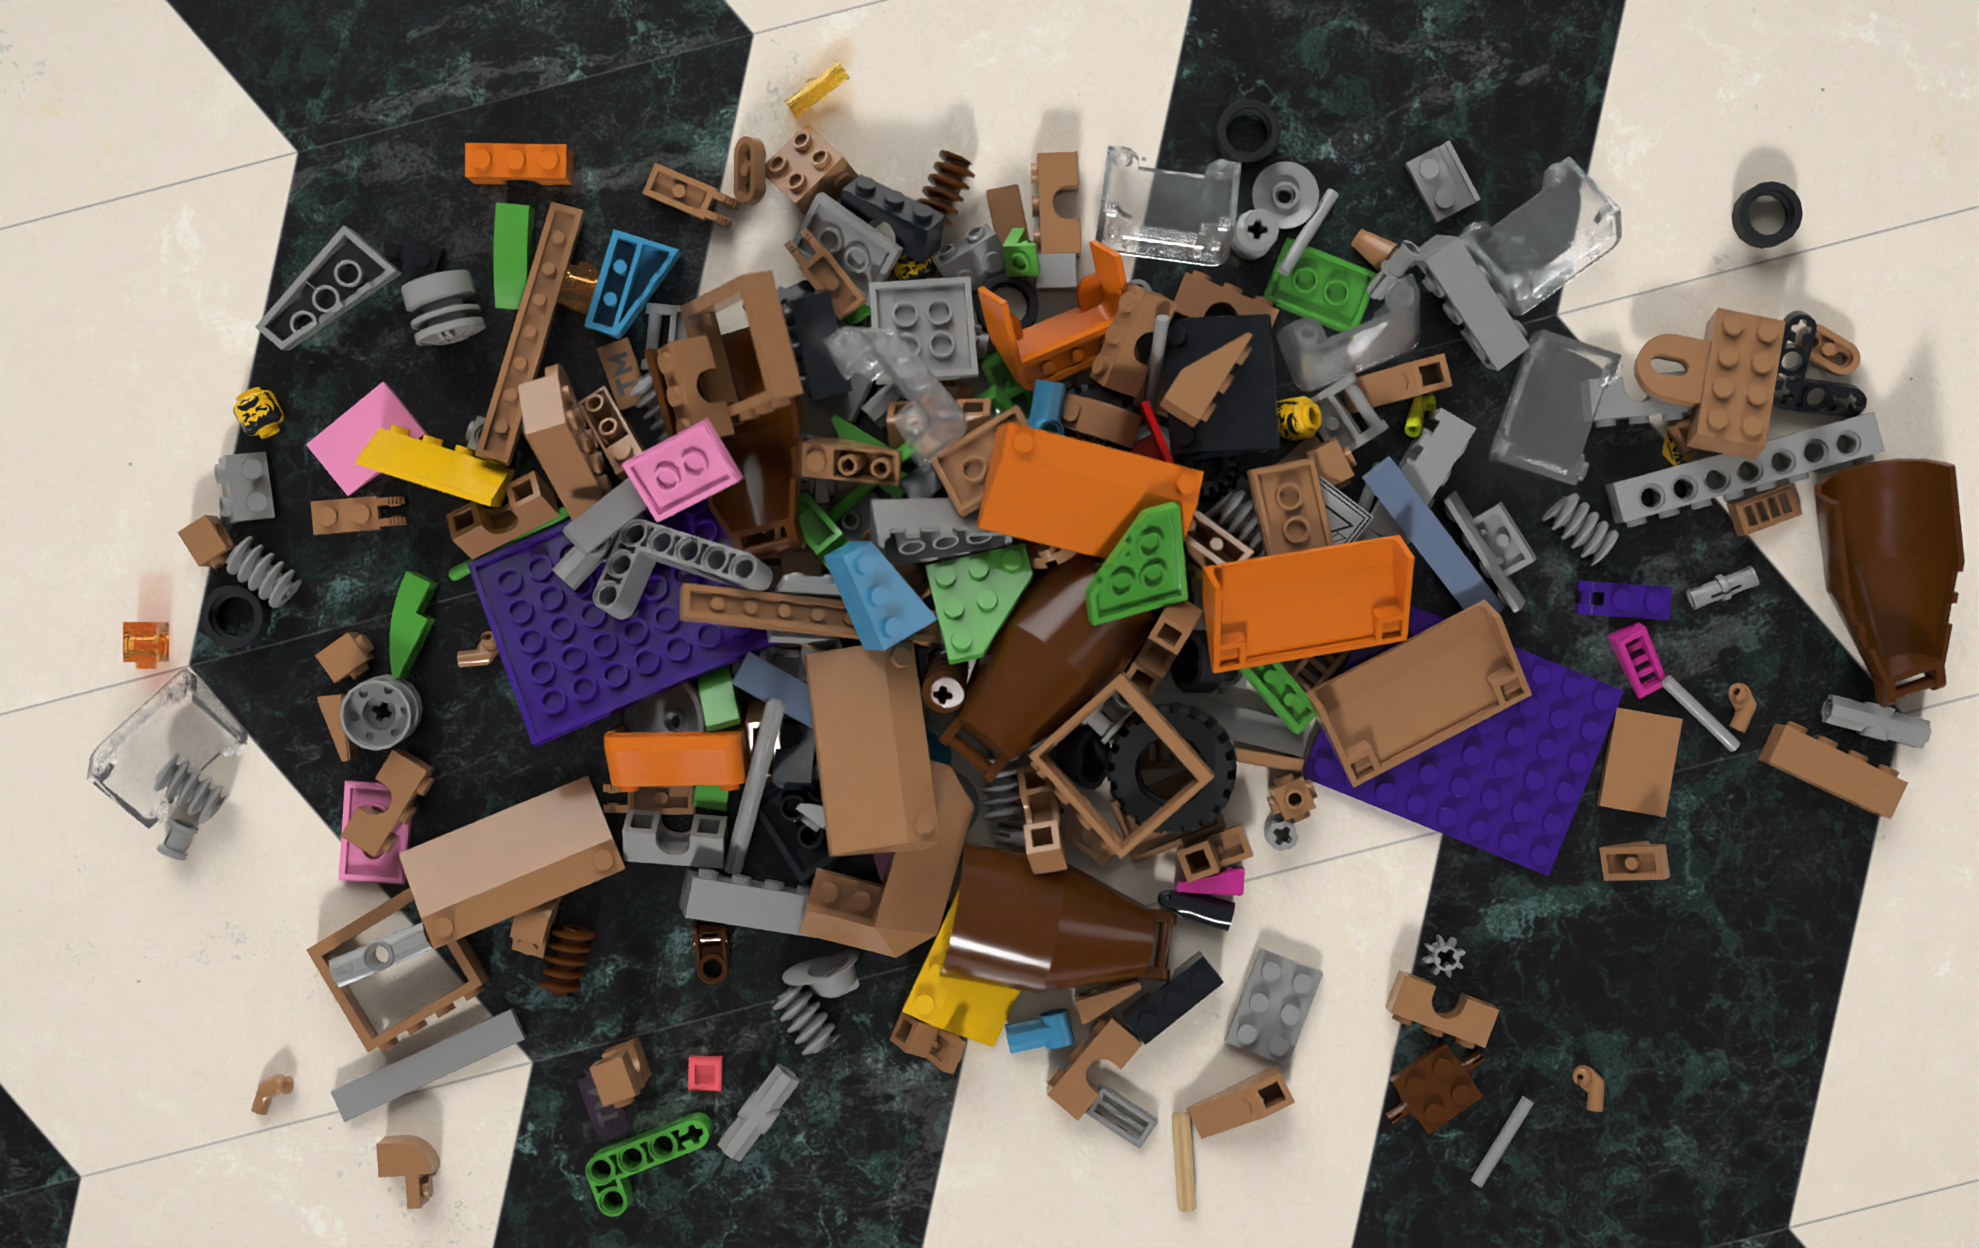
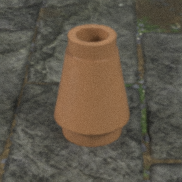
[1351,229,1398,272]

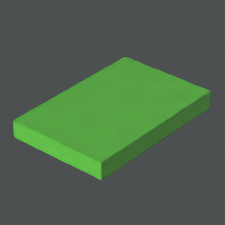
[1262,237,1378,337]

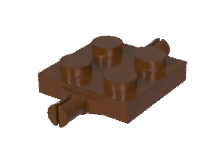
[1385,1040,1486,1134]

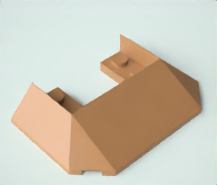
[799,760,974,958]

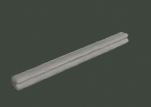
[724,698,786,874]

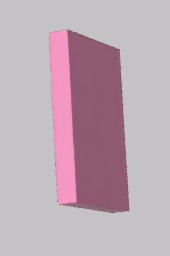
[306,382,427,497]
[621,418,743,523]
[339,780,412,885]

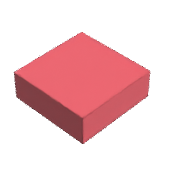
[688,1056,723,1092]

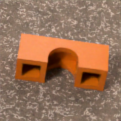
[465,143,574,185]

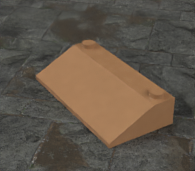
[1305,599,1532,788]
[804,642,941,856]
[398,776,626,949]

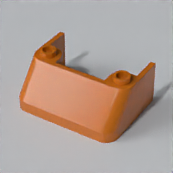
[977,240,1128,391]
[604,722,749,792]

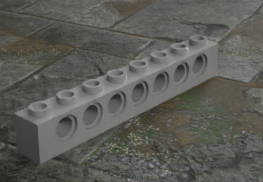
[1605,412,1885,528]

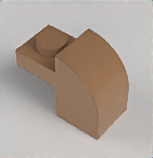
[1060,393,1142,449]
[1176,823,1254,883]
[510,896,562,959]
[890,1012,966,1074]
[376,1135,440,1209]

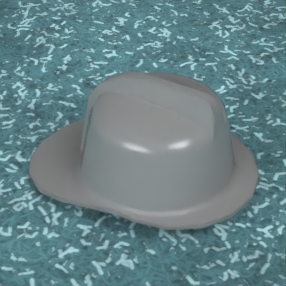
[782,948,860,998]

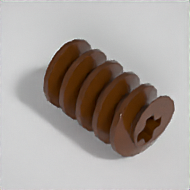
[917,150,975,227]
[922,648,969,713]
[538,922,596,997]

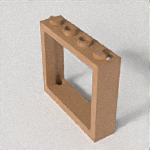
[680,270,803,426]
[1029,671,1215,859]
[306,888,490,1053]

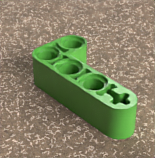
[585,1112,713,1217]

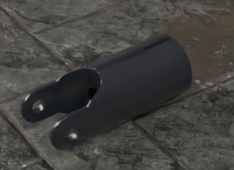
[1158,890,1235,931]

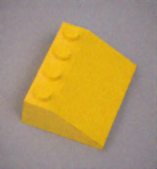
[355,424,514,507]
[902,885,1020,1047]

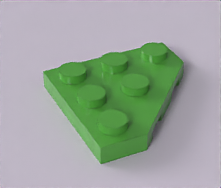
[1085,501,1188,626]
[925,543,1033,665]

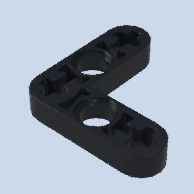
[1773,311,1867,417]

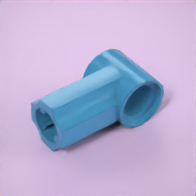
[1027,380,1067,436]
[1005,1008,1075,1053]

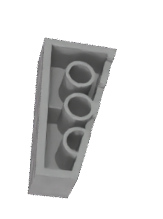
[255,225,402,351]
[1367,408,1476,545]
[870,498,1012,567]

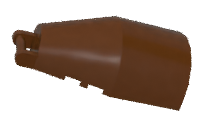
[644,327,805,558]
[1814,459,1965,708]
[938,553,1157,783]
[939,842,1177,993]

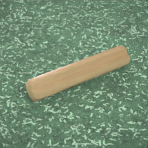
[1172,1112,1196,1212]

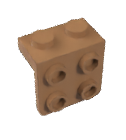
[765,125,858,216]

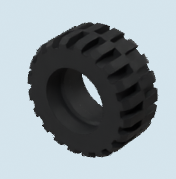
[1106,702,1237,835]

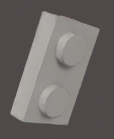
[932,224,1006,292]
[215,452,275,524]

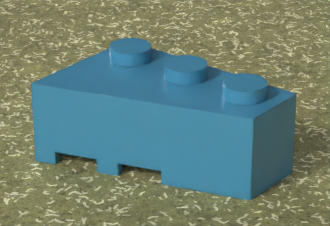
[584,229,681,340]
[824,541,938,651]

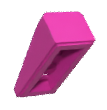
[1607,621,1666,699]
[1174,865,1245,896]

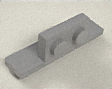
[1443,491,1537,613]

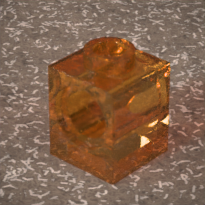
[556,261,600,314]
[123,622,169,669]

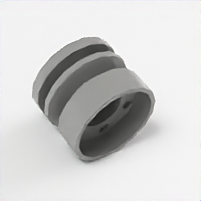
[400,270,486,346]
[339,674,423,751]

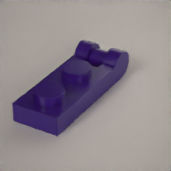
[1575,581,1672,620]

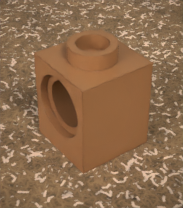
[177,514,236,569]

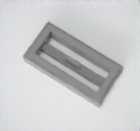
[1085,1083,1158,1149]

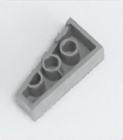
[1410,234,1530,371]
[678,867,816,938]

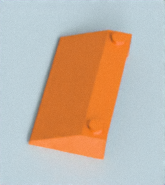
[976,422,1204,559]
[1202,535,1414,674]

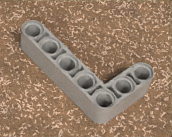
[593,518,773,620]

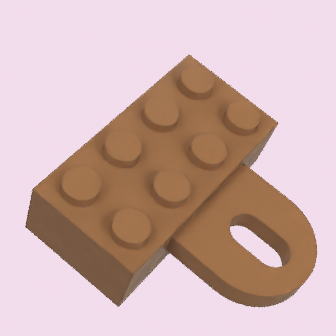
[1634,308,1786,460]
[518,363,613,520]

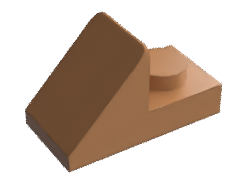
[1599,841,1670,881]

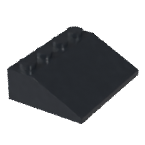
[1164,314,1281,462]
[757,782,852,885]

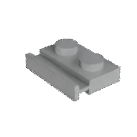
[1405,140,1480,224]

